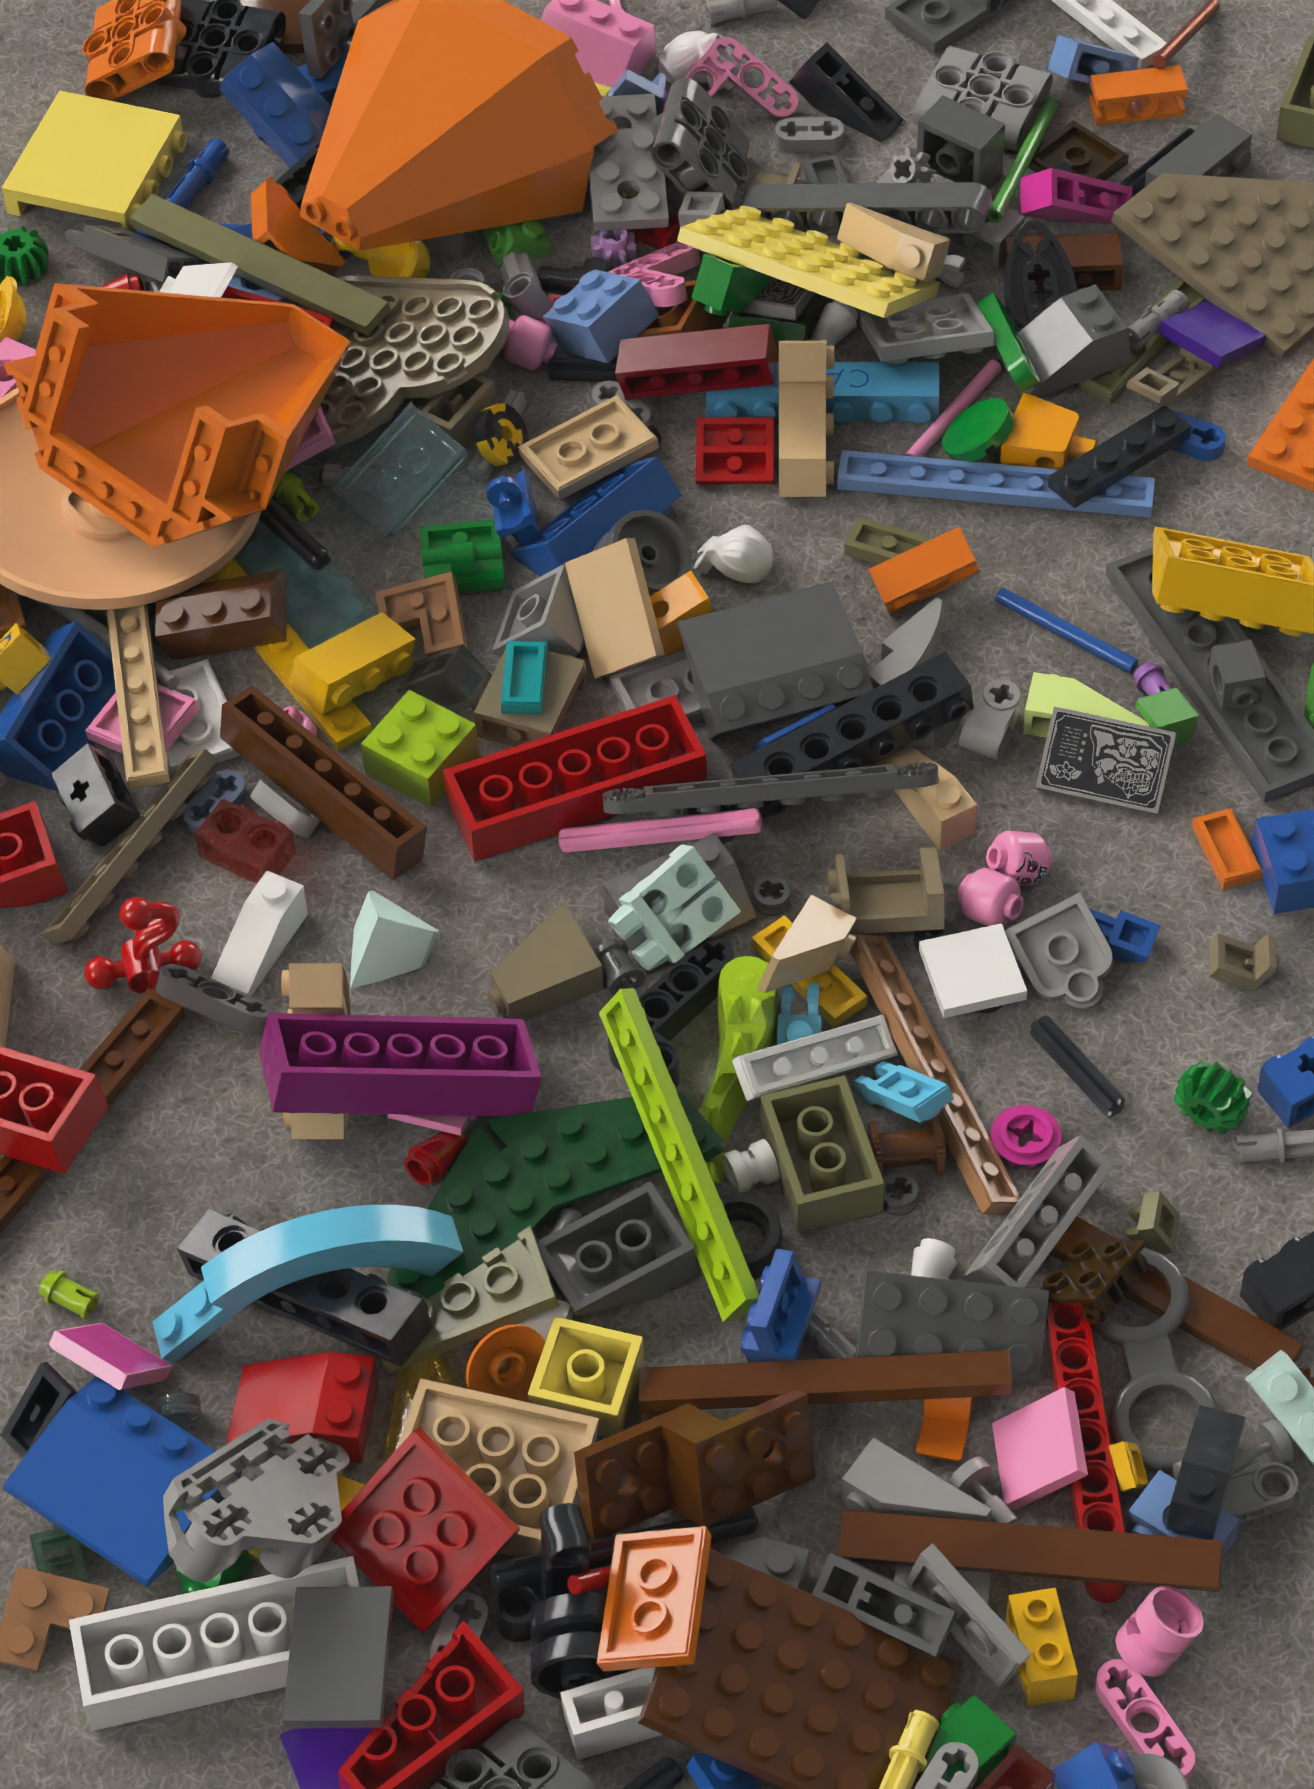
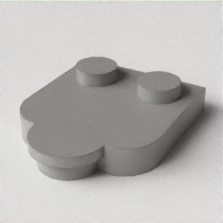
[1004,892,1113,1009]

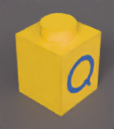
[0,623,50,695]

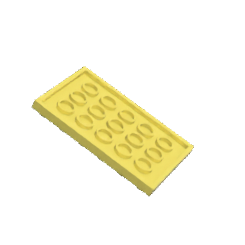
[677,206,941,318]

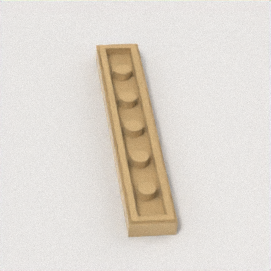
[106,604,170,790]

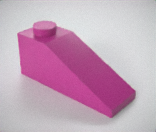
[1020,168,1132,224]

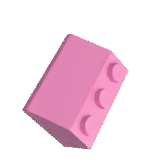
[541,0,656,88]

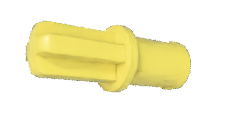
[879,1710,939,1789]

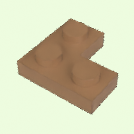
[376,572,468,659]
[0,1566,111,1672]

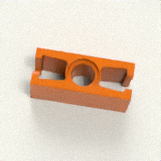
[1089,65,1188,126]
[868,526,980,614]

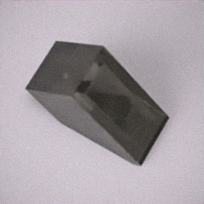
[396,644,492,714]

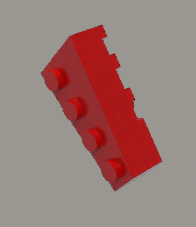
[338,1620,524,1789]

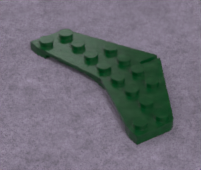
[387,1092,726,1299]

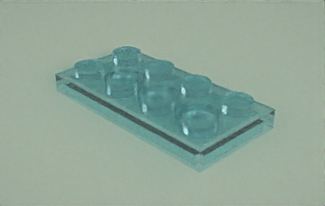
[234,518,379,649]

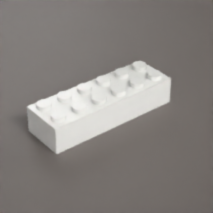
[69,1556,360,1731]

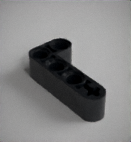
[608,937,734,1088]

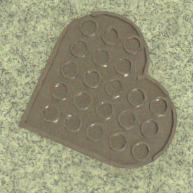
[320,275,509,451]

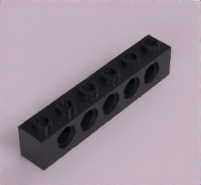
[730,651,974,819]
[177,1209,433,1367]

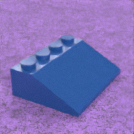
[3,1376,242,1587]

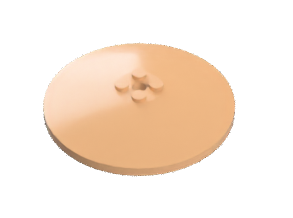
[0,388,261,610]

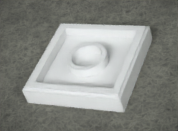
[919,923,1027,1018]

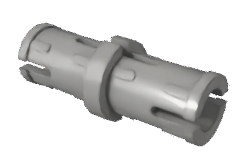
[1128,290,1189,350]

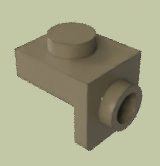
[1209,933,1279,990]

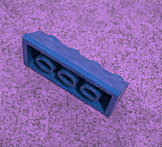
[510,456,682,577]
[0,620,116,791]

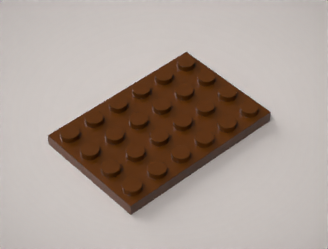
[637,1549,962,1789]

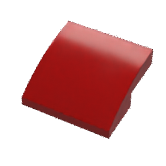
[695,417,774,484]

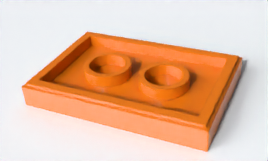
[597,1526,712,1672]

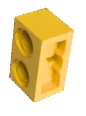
[1006,1587,1078,1707]

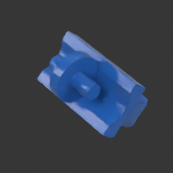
[486,470,539,544]

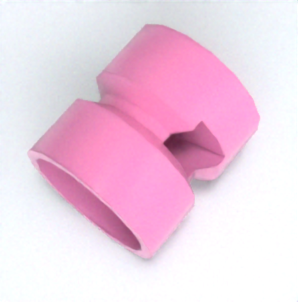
[1115,1585,1204,1677]

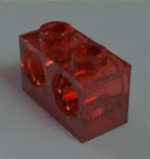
[194,798,296,884]

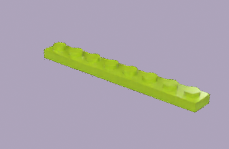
[599,988,759,1322]

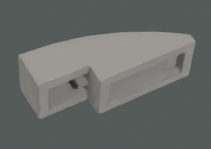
[868,597,943,689]

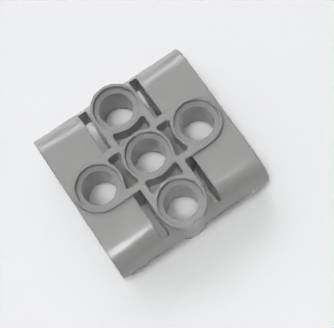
[913,46,1053,152]

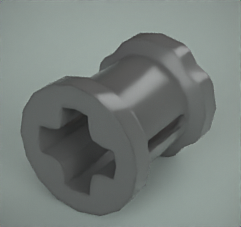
[595,939,644,995]

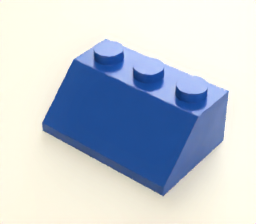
[219,42,331,168]

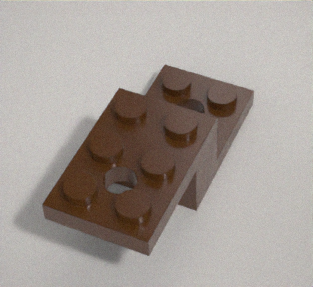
[574,1389,815,1540]

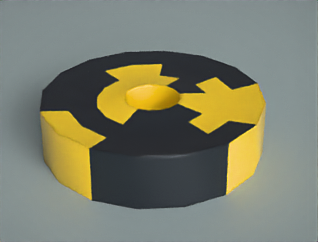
[474,403,529,467]

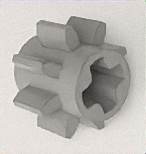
[886,147,936,183]

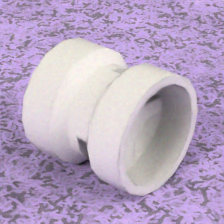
[721,1139,780,1194]

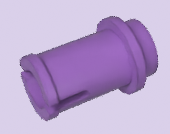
[1134,662,1173,696]

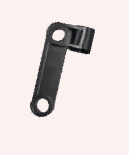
[496,1503,592,1642]

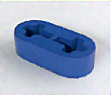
[1172,411,1226,461]

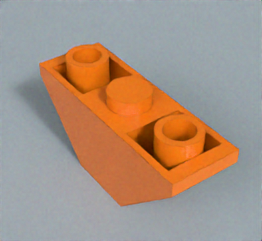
[251,176,346,275]

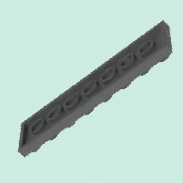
[1105,547,1314,802]

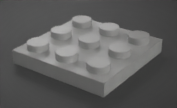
[858,293,995,364]

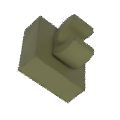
[1125,1191,1180,1254]

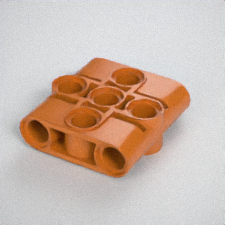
[82,0,186,101]

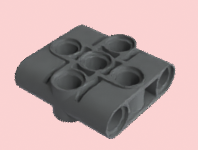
[651,78,750,211]
[429,1718,598,1789]

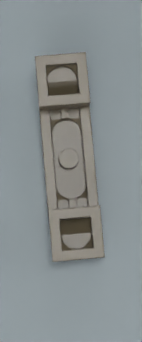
[1126,347,1216,406]

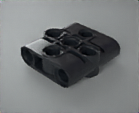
[152,0,286,99]

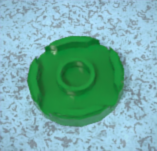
[942,398,1015,462]

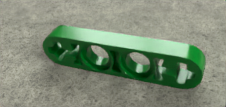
[977,292,1040,393]

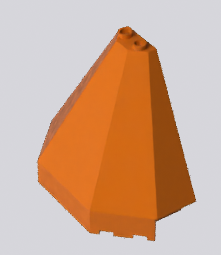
[300,0,618,251]
[4,283,350,548]

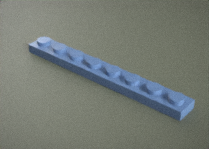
[837,450,1155,518]

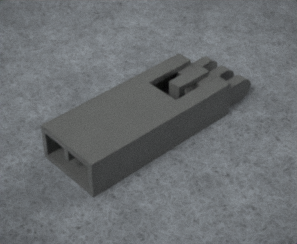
[65,225,198,282]

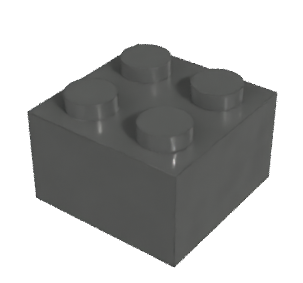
[917,95,1005,190]

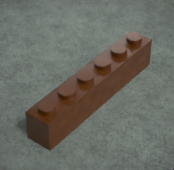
[220,685,427,880]

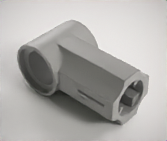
[499,252,551,320]

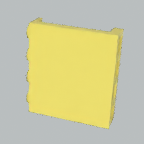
[1,90,187,232]

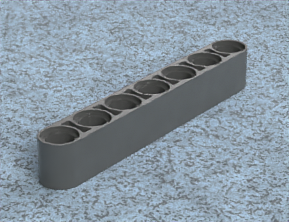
[739,182,992,234]

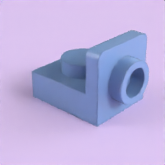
[608,69,667,111]

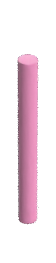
[904,360,1002,457]

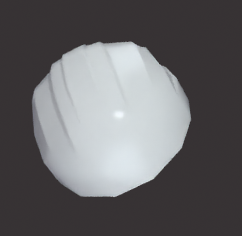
[694,525,774,583]

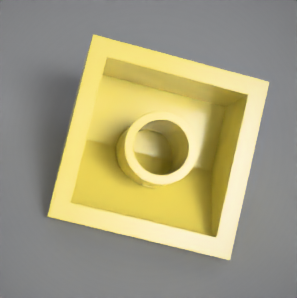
[528,1316,644,1438]

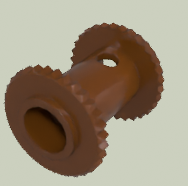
[867,1115,947,1178]

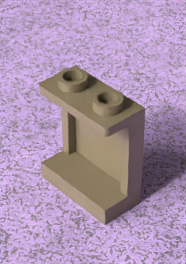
[474,640,587,747]
[827,847,944,934]

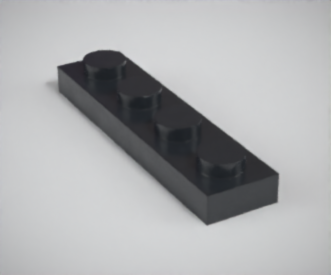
[1048,406,1192,508]

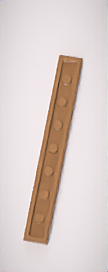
[850,934,1020,1215]

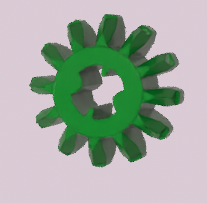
[0,225,49,287]
[1174,1060,1252,1134]

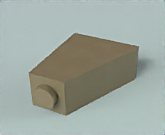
[487,904,604,1021]

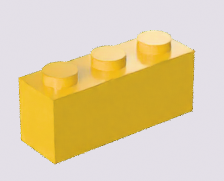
[289,612,416,715]

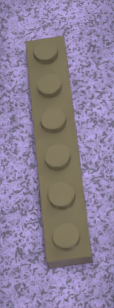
[42,749,217,945]

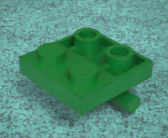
[419,519,505,593]

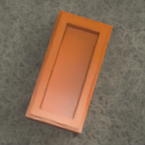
[1191,808,1263,890]

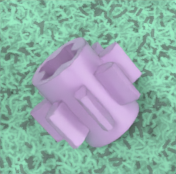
[591,230,636,268]

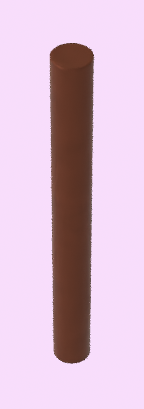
[1152,0,1220,69]

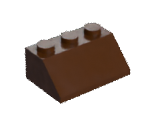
[155,569,287,660]

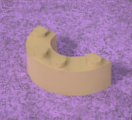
[779,341,834,497]
[281,963,351,1139]

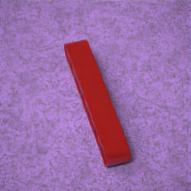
[1045,1303,1127,1603]

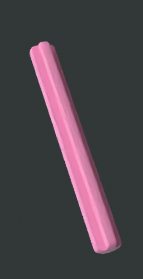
[558,808,762,853]

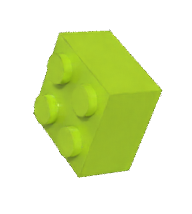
[361,690,479,808]

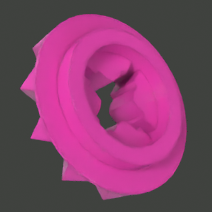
[990,1105,1061,1170]

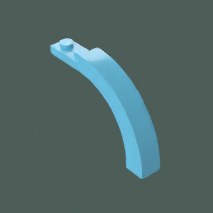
[152,1205,463,1363]

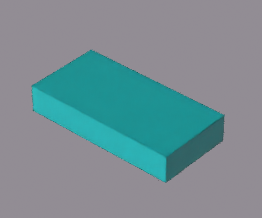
[501,641,548,714]

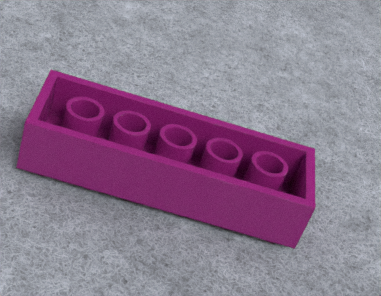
[259,1013,542,1116]

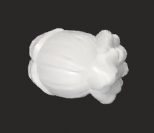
[658,31,742,90]

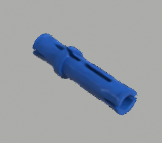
[165,138,229,209]

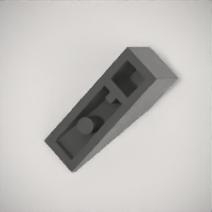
[812,1553,958,1657]

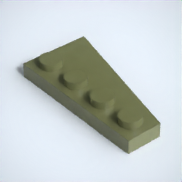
[382,1226,560,1374]

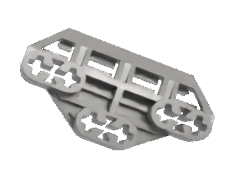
[163,1418,350,1582]

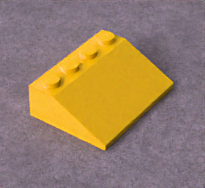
[1152,526,1314,637]

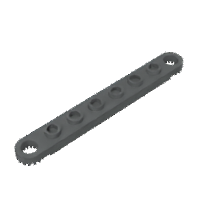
[603,762,939,817]

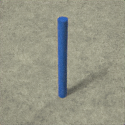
[995,587,1139,674]

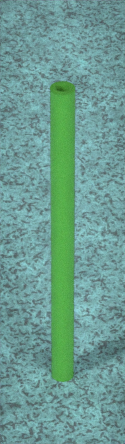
[987,97,1058,223]

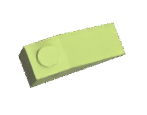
[1023,672,1149,738]

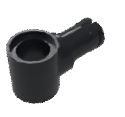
[538,257,614,292]

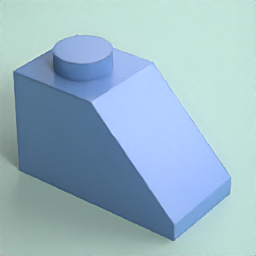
[1047,35,1139,84]

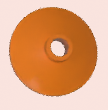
[466,1324,545,1402]

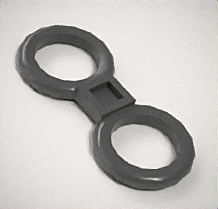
[1090,1247,1220,1473]

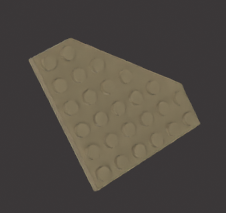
[1111,173,1314,359]

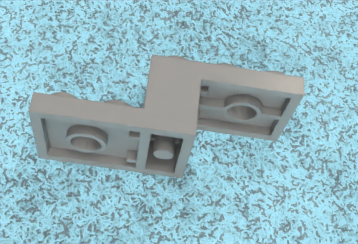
[588,93,669,231]

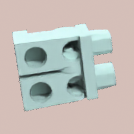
[608,844,741,971]

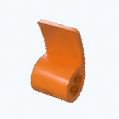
[915,1397,975,1463]

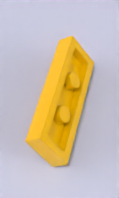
[752,915,867,1028]

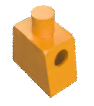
[1000,393,1097,469]
[650,571,713,658]

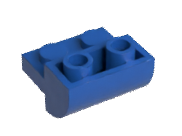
[741,1249,822,1362]

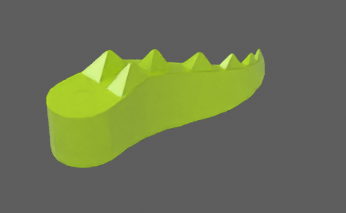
[699,956,779,1183]

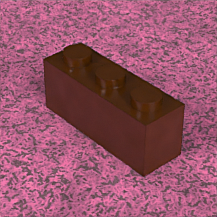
[1004,232,1123,294]

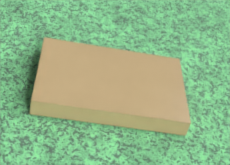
[518,395,659,501]
[565,538,665,679]

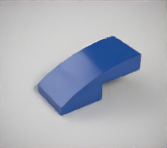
[1089,908,1161,962]

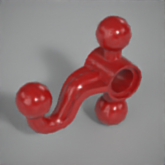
[84,897,202,993]

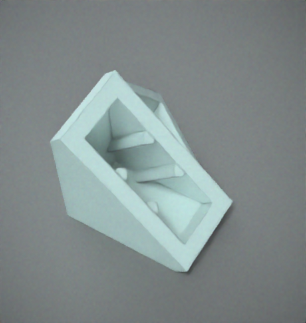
[350,890,439,988]

